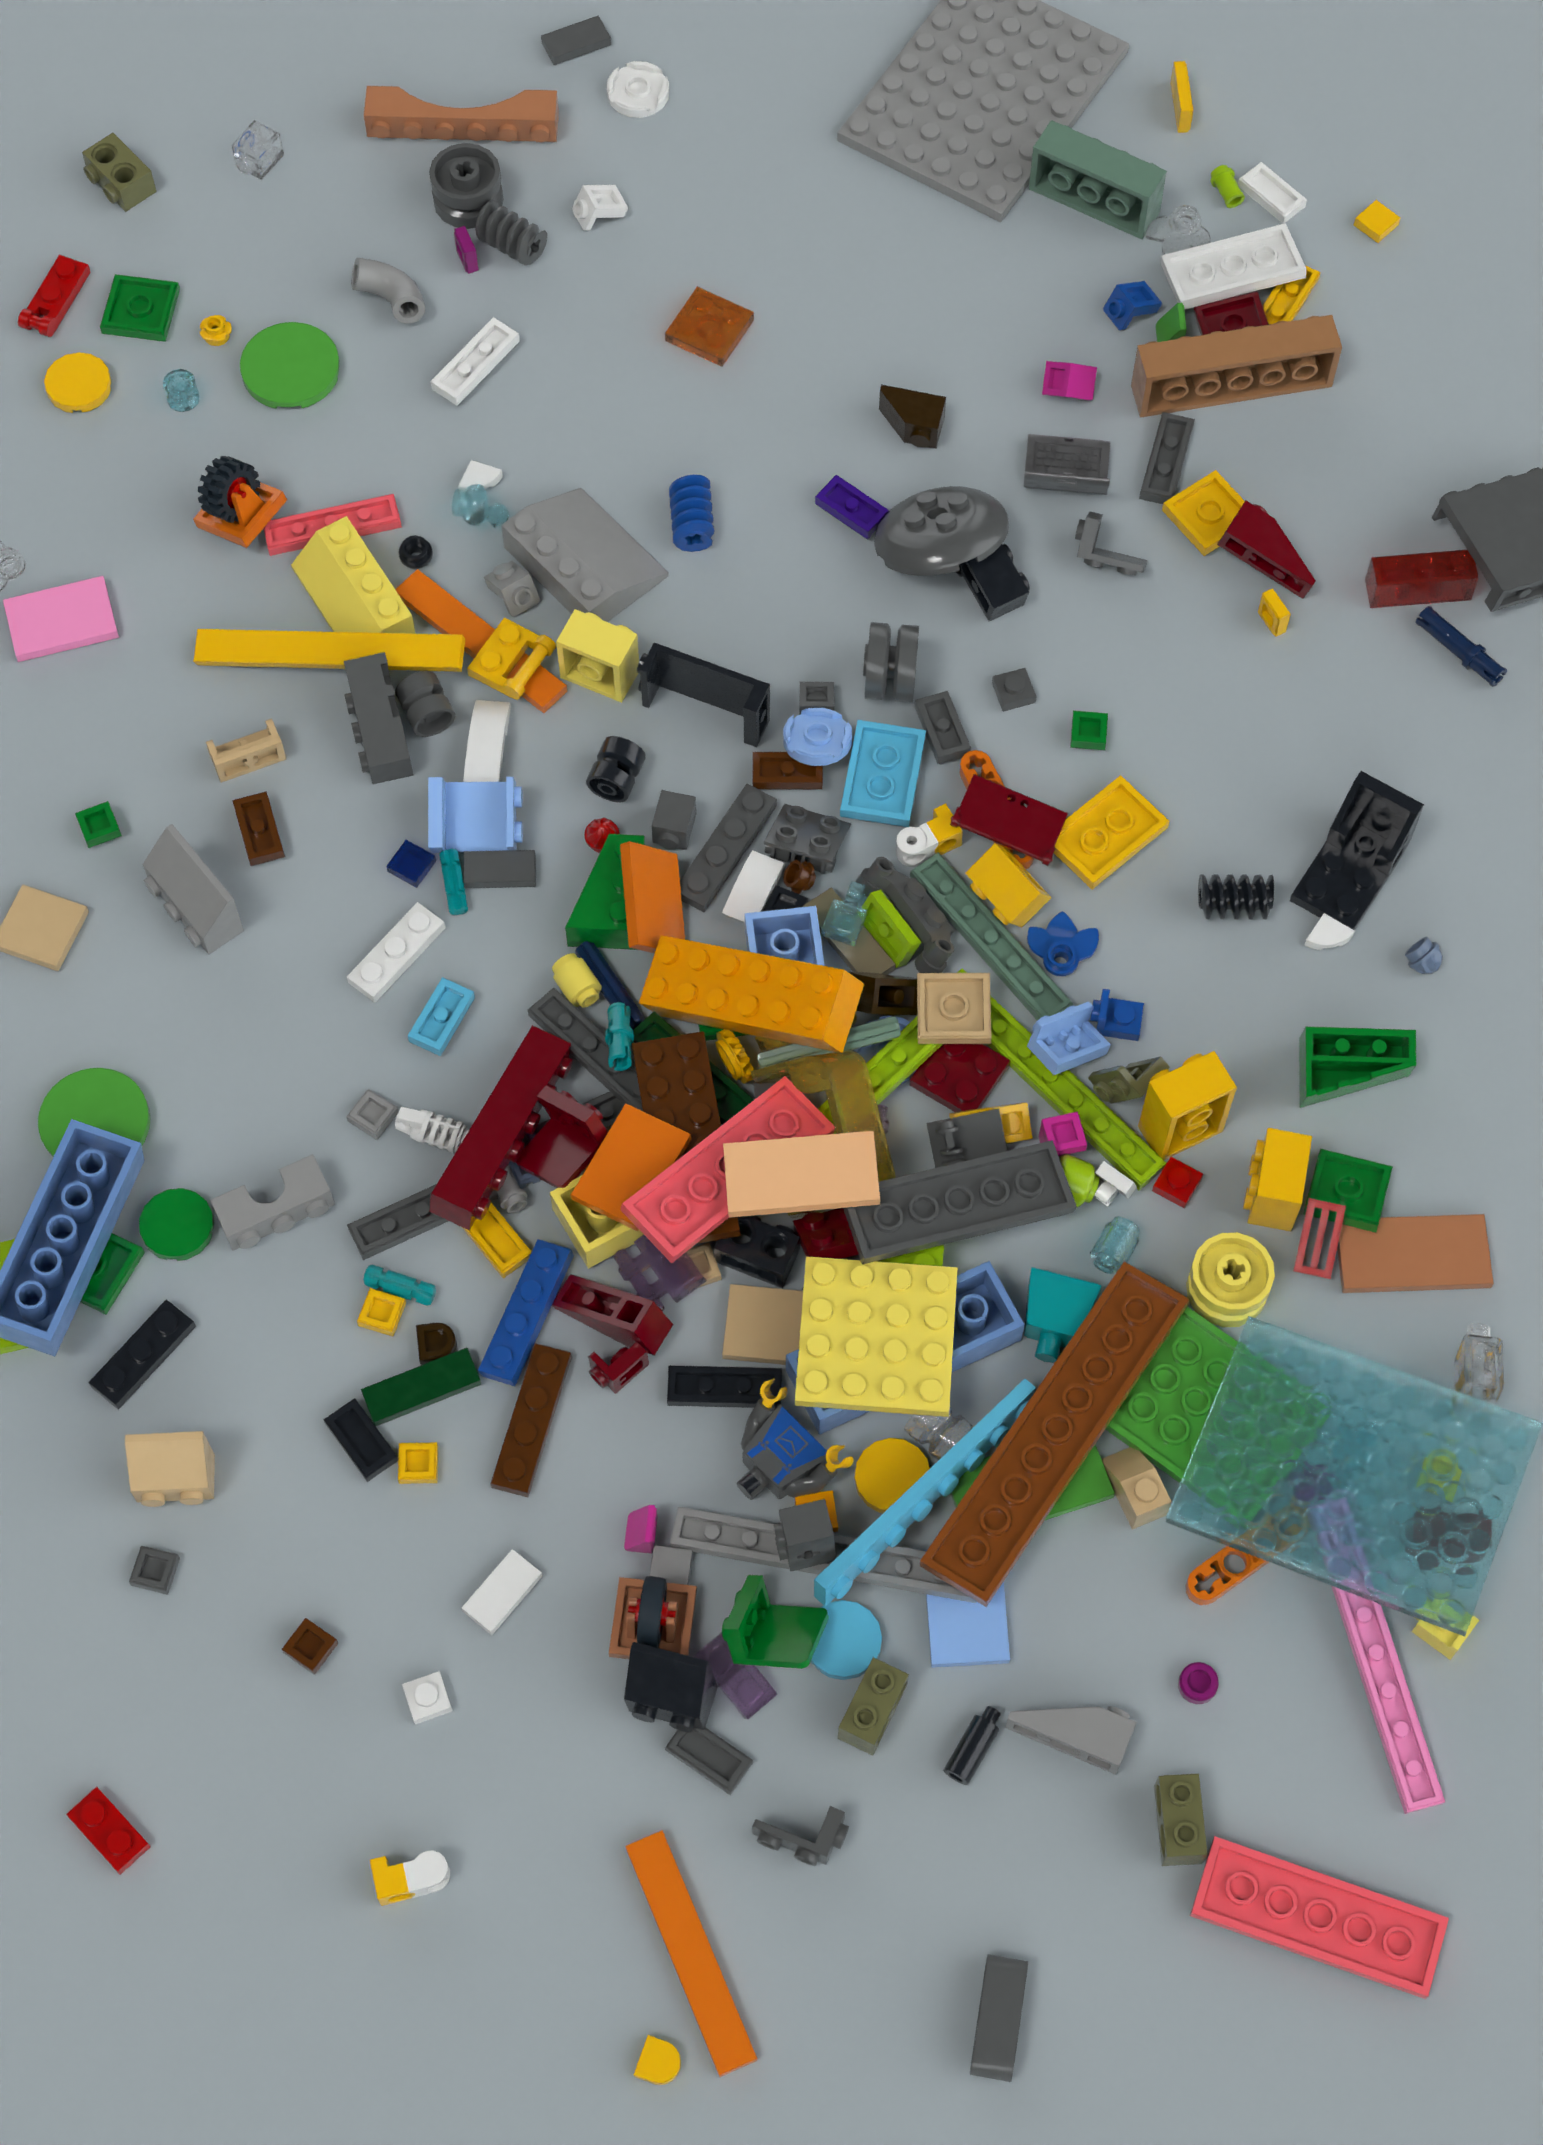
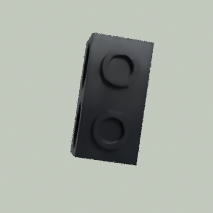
[713,1215,800,1289]

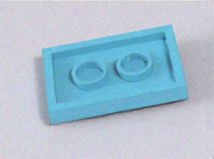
[840,720,926,827]

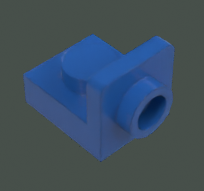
[1103,281,1162,330]
[1090,989,1144,1041]

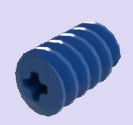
[669,474,714,552]

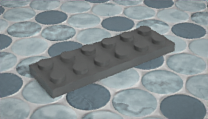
[843,1140,1077,1264]

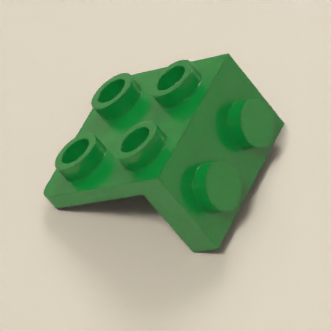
[722,1575,829,1669]

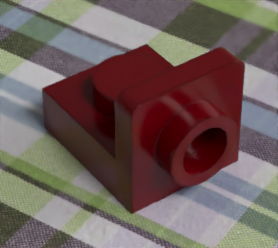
[588,1342,649,1394]

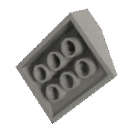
[501,488,669,622]

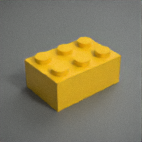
[1138,1051,1237,1160]

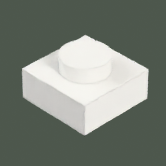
[402,1671,453,1725]

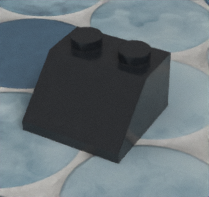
[624,1642,718,1732]

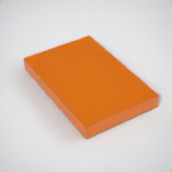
[620,841,685,953]
[571,1103,691,1231]

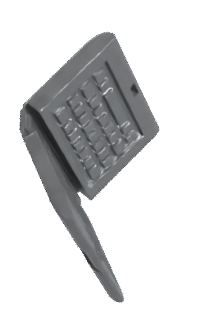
[1023,434,1110,494]

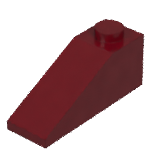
[1217,500,1316,599]
[552,1274,673,1356]

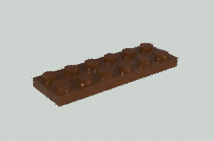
[632,1031,741,1243]

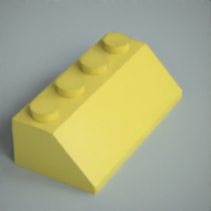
[291,516,416,634]

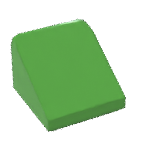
[1155,303,1186,342]

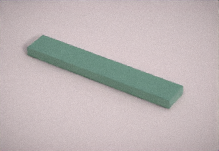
[910,852,1073,1020]

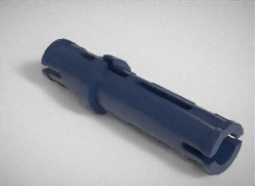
[1415,606,1507,687]

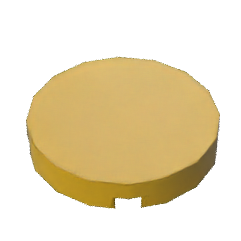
[44,352,111,413]
[854,1438,930,1514]

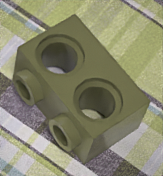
[82,132,157,212]
[838,1657,909,1756]
[1154,1774,1208,1866]

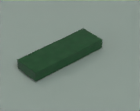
[361,1347,482,1426]

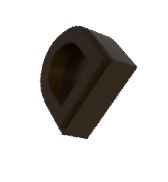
[416,1323,456,1365]

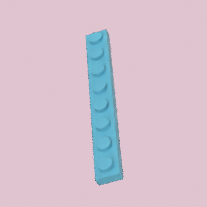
[814,1379,1036,1607]

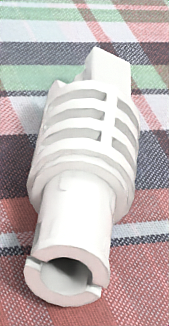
[395,1107,469,1153]

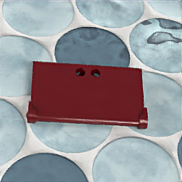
[950,774,1068,866]

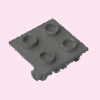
[764,803,851,874]
[926,1108,1007,1168]

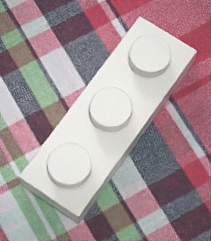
[430,317,520,406]
[347,902,446,1003]

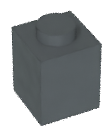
[651,790,697,850]

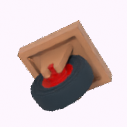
[609,1576,697,1659]

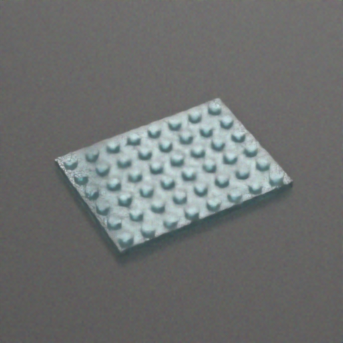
[1166,1316,1543,1637]

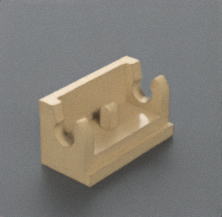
[206,718,287,783]

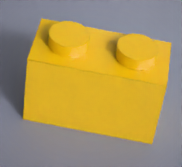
[965,843,1052,928]

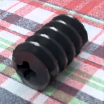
[1198,874,1274,920]

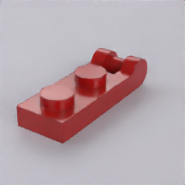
[18,255,91,337]

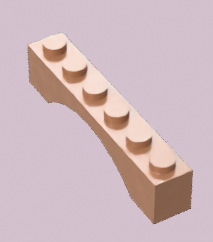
[364,86,559,142]

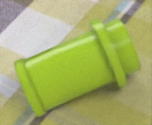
[1210,165,1245,208]

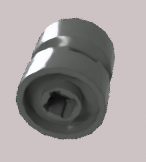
[395,671,455,737]

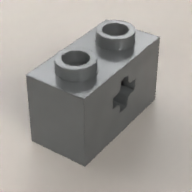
[773,1499,836,1572]

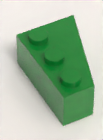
[565,834,645,950]
[1299,1026,1417,1108]

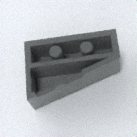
[344,652,414,784]

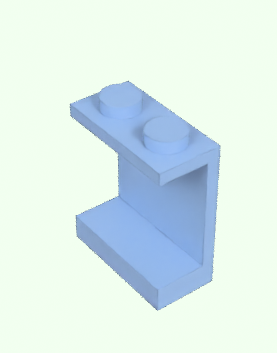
[428,777,523,853]

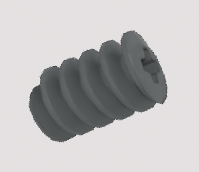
[475,200,547,266]

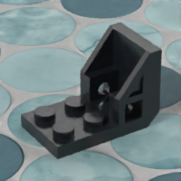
[1290,771,1424,930]

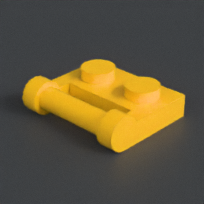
[467,617,557,700]

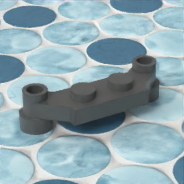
[855,857,955,973]

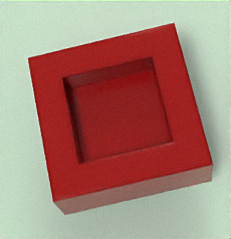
[1152,1157,1203,1208]

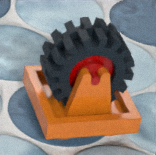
[193,456,287,548]

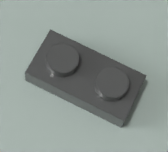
[915,691,971,764]

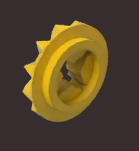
[715,1029,754,1084]

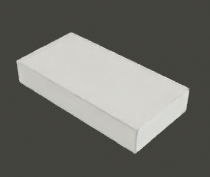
[1238,162,1307,224]
[462,1549,542,1635]

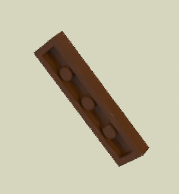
[490,1343,572,1498]

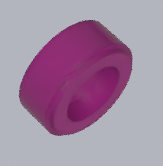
[1178,1662,1219,1704]

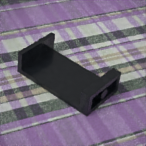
[637,642,770,748]

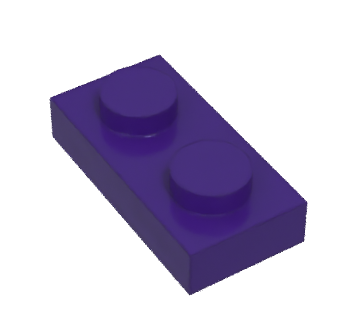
[815,475,889,540]

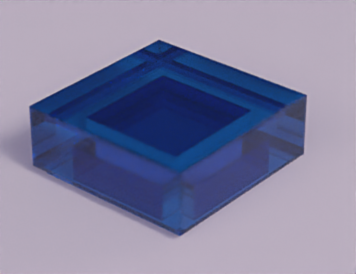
[386,840,436,888]

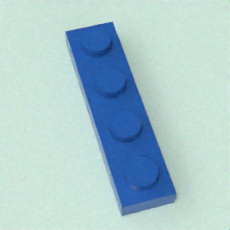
[478,1239,574,1387]

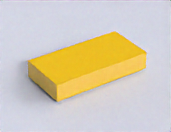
[1170,61,1193,133]
[462,1203,532,1279]

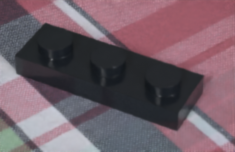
[88,1299,196,1410]

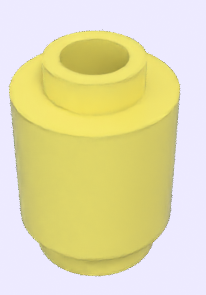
[552,953,602,1008]

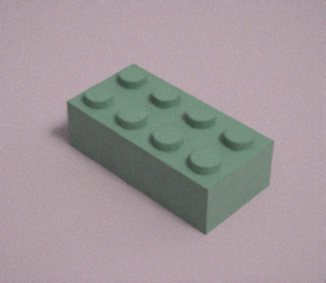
[1029,120,1167,240]

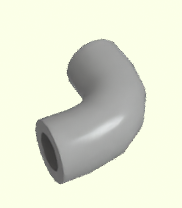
[351,257,425,323]

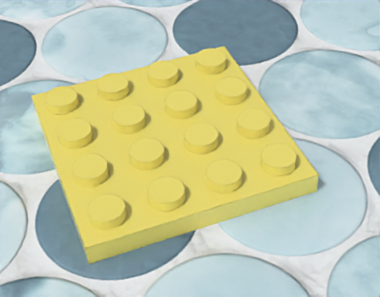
[795,1256,958,1417]

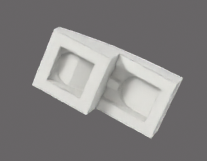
[722,850,785,923]

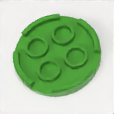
[240,322,339,409]
[38,1068,150,1157]

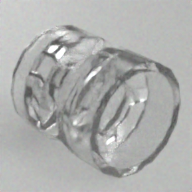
[904,1407,974,1461]

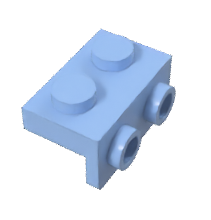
[1027,1001,1111,1075]

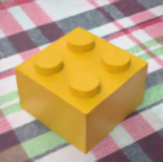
[1243,1128,1312,1232]

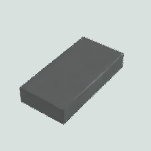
[541,15,611,65]
[464,850,536,889]
[665,1727,753,1795]

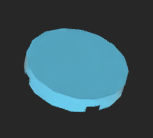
[811,1600,882,1680]

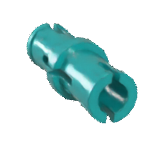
[605,1002,634,1071]

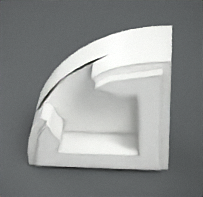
[458,460,503,495]
[1305,913,1355,950]

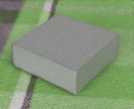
[346,1089,399,1140]
[649,1545,693,1585]

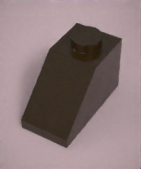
[879,384,946,449]
[849,972,917,1015]

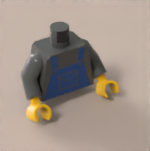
[736,1379,854,1500]

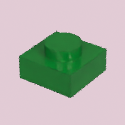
[1070,710,1108,750]
[75,801,122,848]

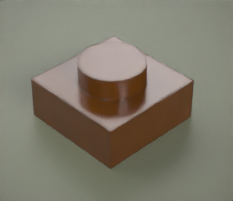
[282,1618,338,1675]

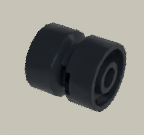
[586,736,646,803]

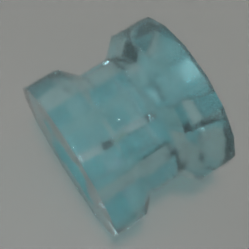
[163,369,200,412]

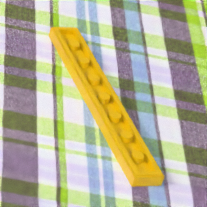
[193,629,465,672]

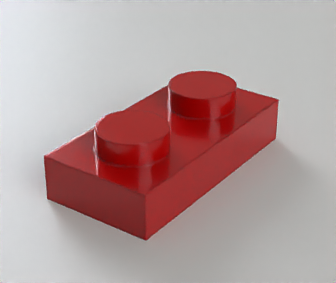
[66,1786,151,1875]

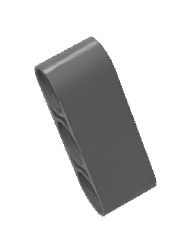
[970,1954,1028,2082]

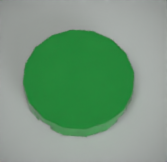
[139,1188,214,1261]

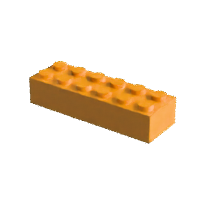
[639,935,864,1053]

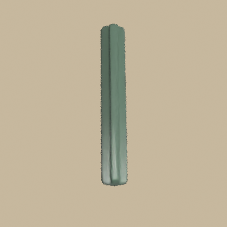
[757,1016,901,1074]

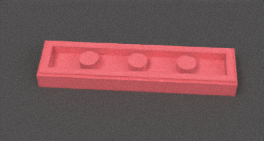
[263,494,402,556]

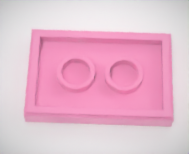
[3,576,119,662]

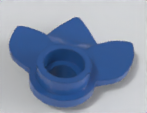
[1027,911,1099,976]

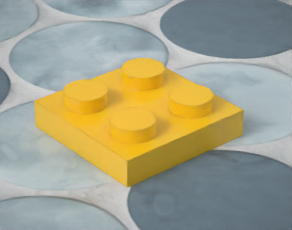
[1162,470,1245,556]

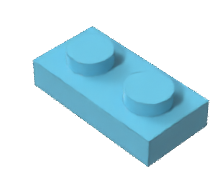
[408,977,475,1056]

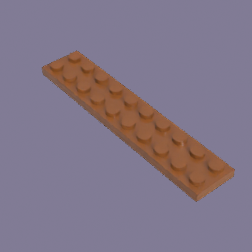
[920,1261,1189,1607]

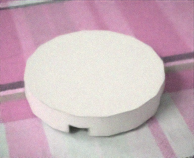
[607,61,669,118]

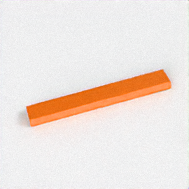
[395,569,567,713]
[625,1830,757,2077]

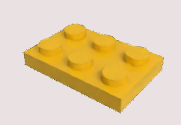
[1054,775,1170,890]

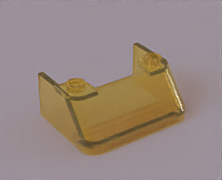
[750,1051,896,1219]

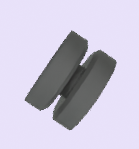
[429,143,504,229]
[863,622,919,702]

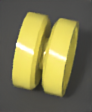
[1186,1232,1275,1327]

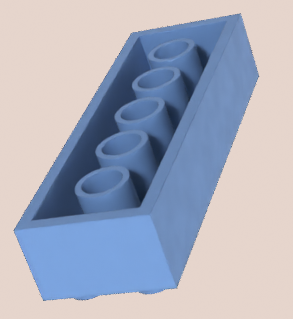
[0,1119,145,1357]
[786,1261,1025,1435]

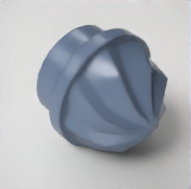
[1405,937,1443,974]

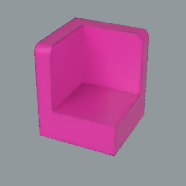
[1042,361,1097,400]
[1038,1112,1087,1156]

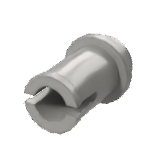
[497,1165,527,1213]

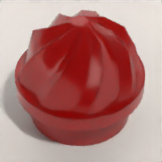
[584,817,620,853]

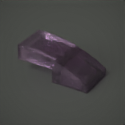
[693,1632,777,1720]

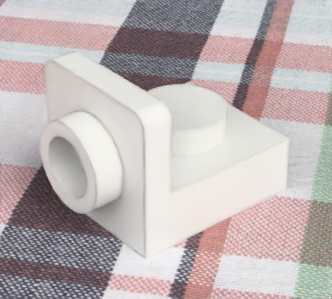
[572,185,628,231]

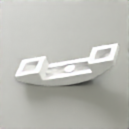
[463,700,511,782]

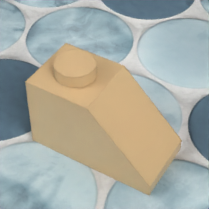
[1102,1447,1172,1530]

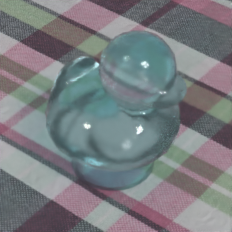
[452,484,509,528]

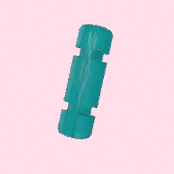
[439,848,468,916]
[363,1265,436,1306]

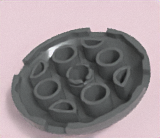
[874,486,1009,576]

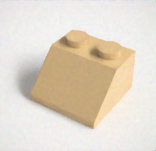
[125,1431,215,1507]

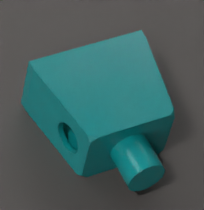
[1024,1267,1101,1363]

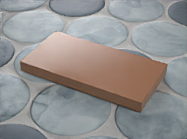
[1337,1214,1494,1293]

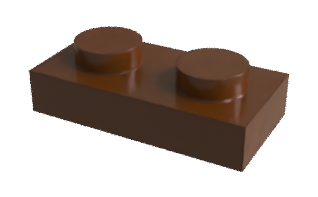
[752,752,823,789]
[232,791,285,866]

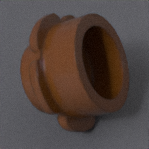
[783,860,816,894]

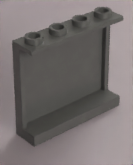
[1432,467,1543,612]

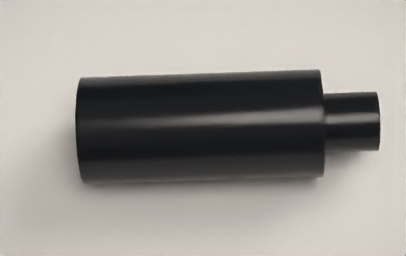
[943,1706,1001,1785]

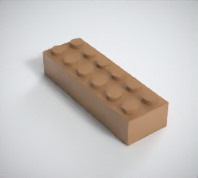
[1131,315,1342,418]

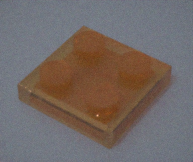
[665,286,754,367]

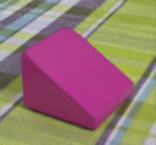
[624,1505,658,1554]

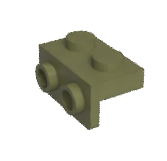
[1088,1056,1170,1104]

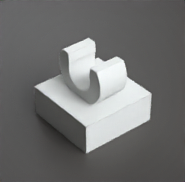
[1094,1161,1137,1207]

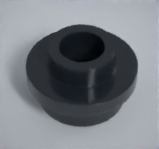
[398,535,433,569]

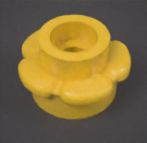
[200,315,232,346]

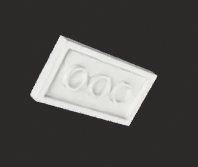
[1161,223,1306,309]

